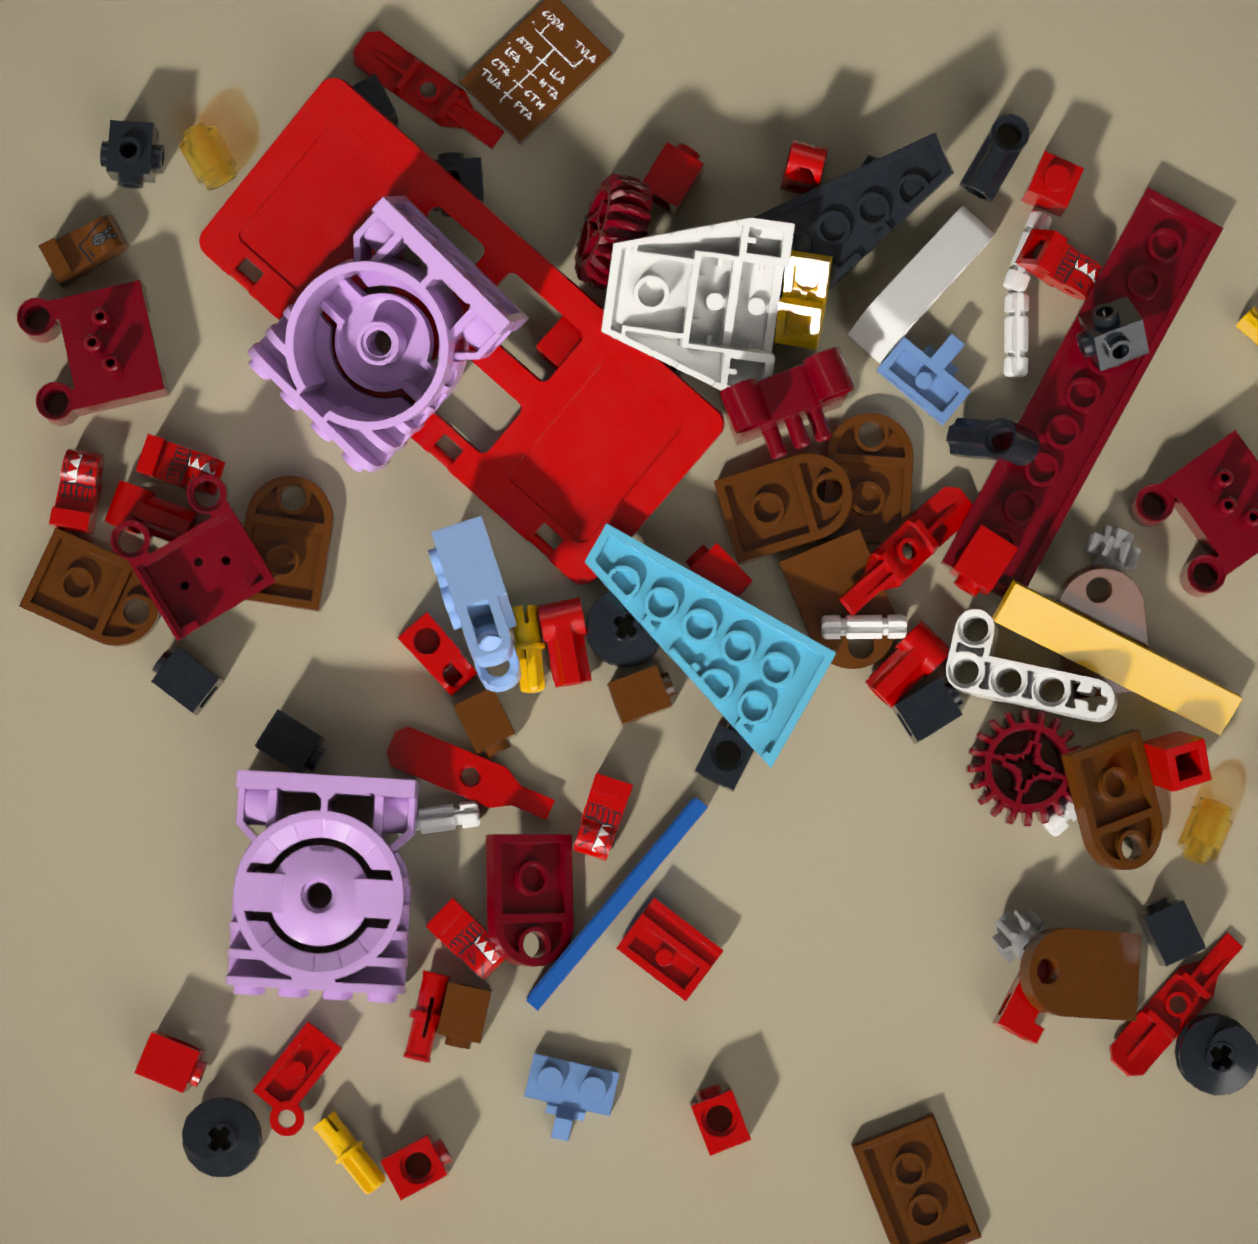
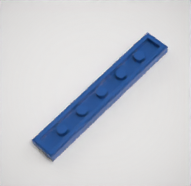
[526,798,708,1011]

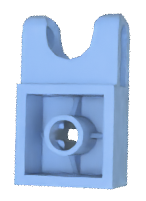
[428,516,521,692]

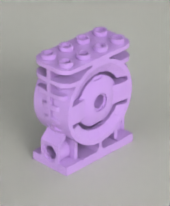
[248,196,529,473]
[225,770,420,1003]

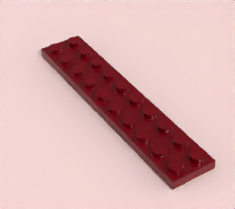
[940,187,1224,598]

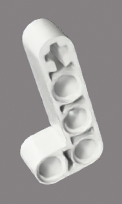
[848,206,995,364]
[946,609,1117,722]

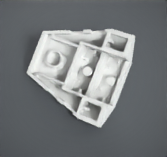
[601,217,795,390]

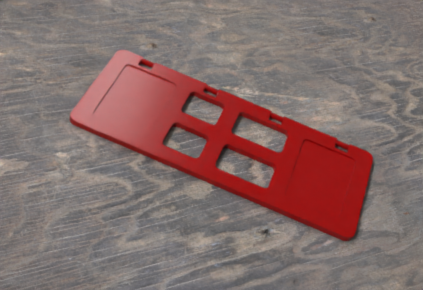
[199,78,725,585]

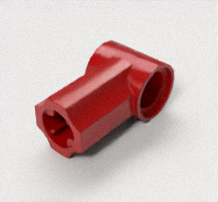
[104,481,198,542]
[537,597,592,688]
[864,620,950,709]

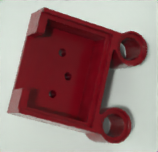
[17,280,170,426]
[720,347,856,459]
[1129,430,1258,597]
[111,474,277,641]

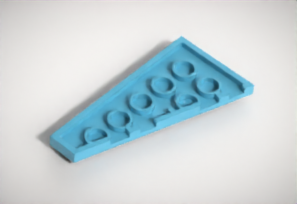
[585,523,836,768]

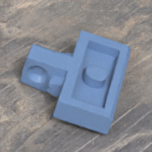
[876,333,971,426]
[524,1053,619,1141]

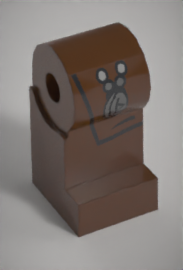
[38,214,129,288]

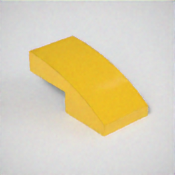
[774,250,833,350]

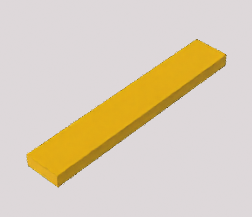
[992,580,1242,736]

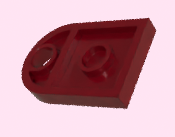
[486,834,574,967]

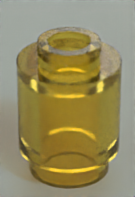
[179,123,238,191]
[1177,797,1233,866]

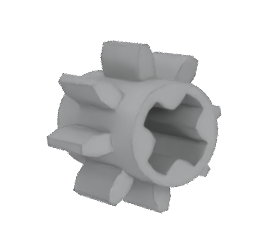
[1084,525,1142,571]
[992,909,1046,963]

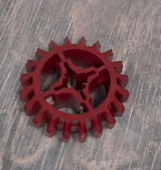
[574,173,653,290]
[966,708,1082,827]

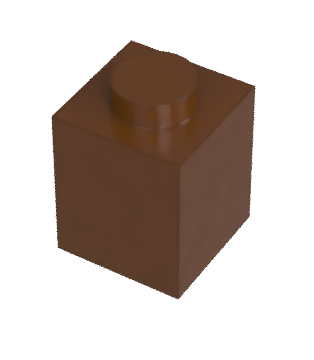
[607,665,677,726]
[453,689,517,758]
[437,981,493,1050]

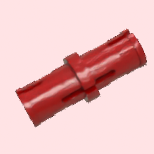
[403,970,450,1063]

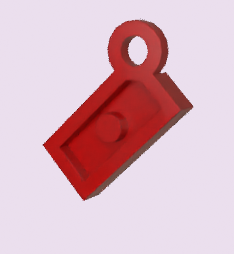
[253,1021,343,1136]

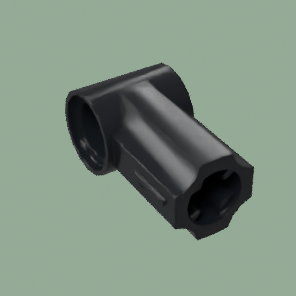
[959,114,1029,203]
[946,418,1040,466]

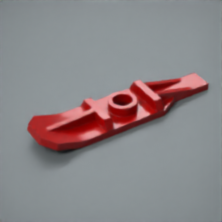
[352,31,505,150]
[839,486,973,616]
[386,726,555,820]
[1109,932,1243,1077]

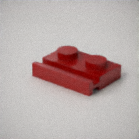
[616,898,724,1002]

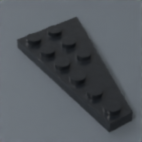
[753,132,954,343]

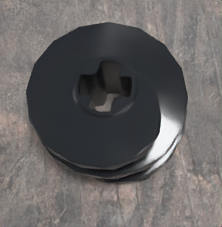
[586,591,660,668]
[1174,1013,1258,1095]
[182,1097,263,1177]

